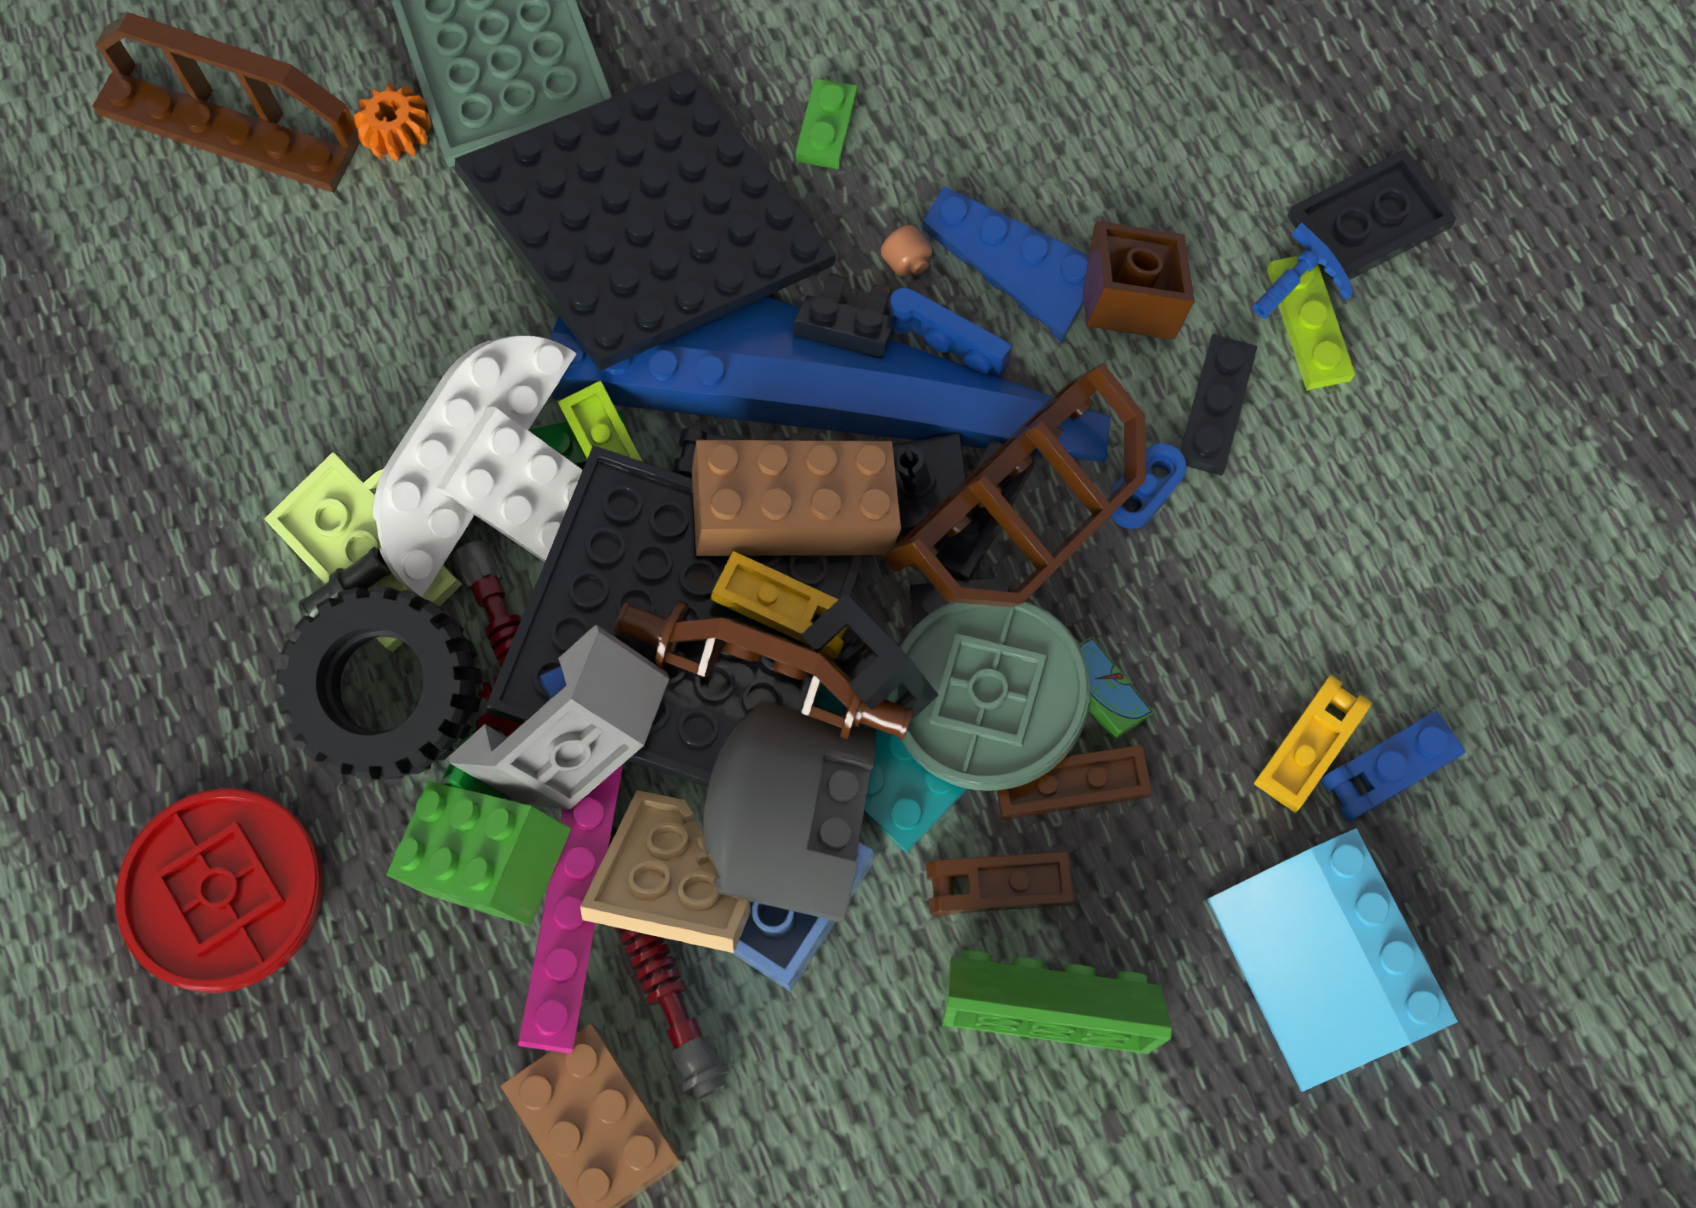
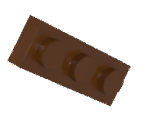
[996,745,1152,820]

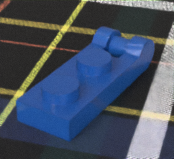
[890,288,1012,378]
[1320,710,1466,823]

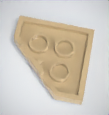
[580,790,751,953]

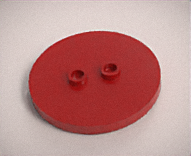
[115,788,324,993]

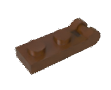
[926,851,1074,916]

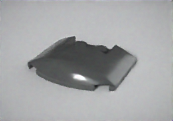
[703,700,876,922]

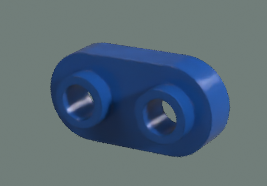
[1109,443,1186,529]

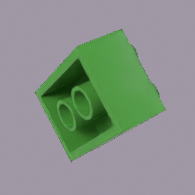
[386,781,571,926]

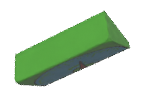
[1078,637,1154,742]

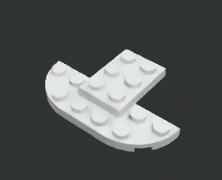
[373,335,583,597]

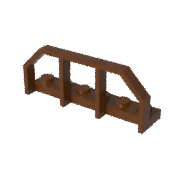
[92,12,361,193]
[883,363,1146,608]

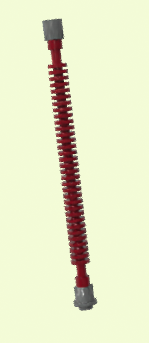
[452,540,730,1100]

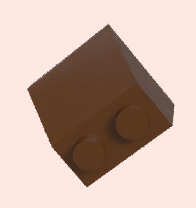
[1083,221,1195,340]

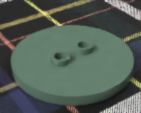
[888,601,1090,791]

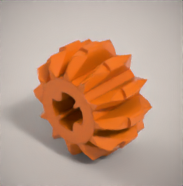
[353,82,433,163]

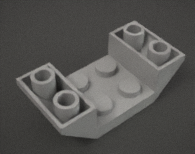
[449,625,669,809]

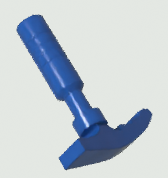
[1253,222,1353,319]

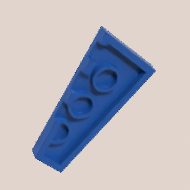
[922,186,1089,342]

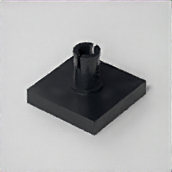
[892,432,973,538]

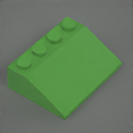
[942,950,1172,1054]

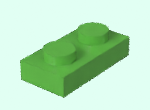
[795,78,858,169]

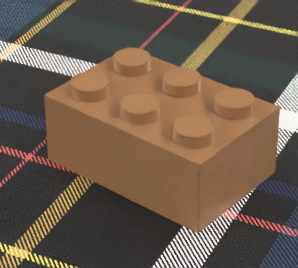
[500,1023,684,1208]

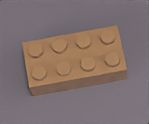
[692,440,901,556]

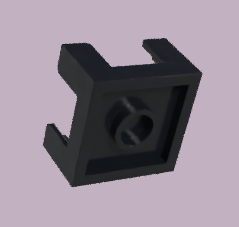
[801,593,939,736]

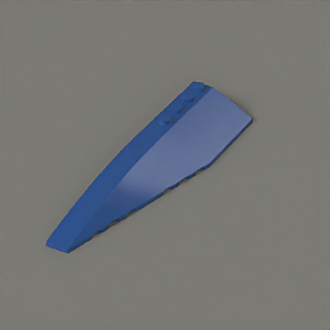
[551,296,1111,462]

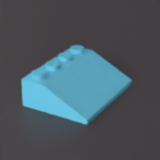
[1207,828,1458,1092]

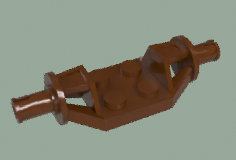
[614,601,914,740]

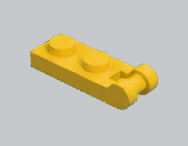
[711,551,849,659]
[1253,674,1373,813]

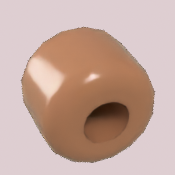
[881,225,932,277]

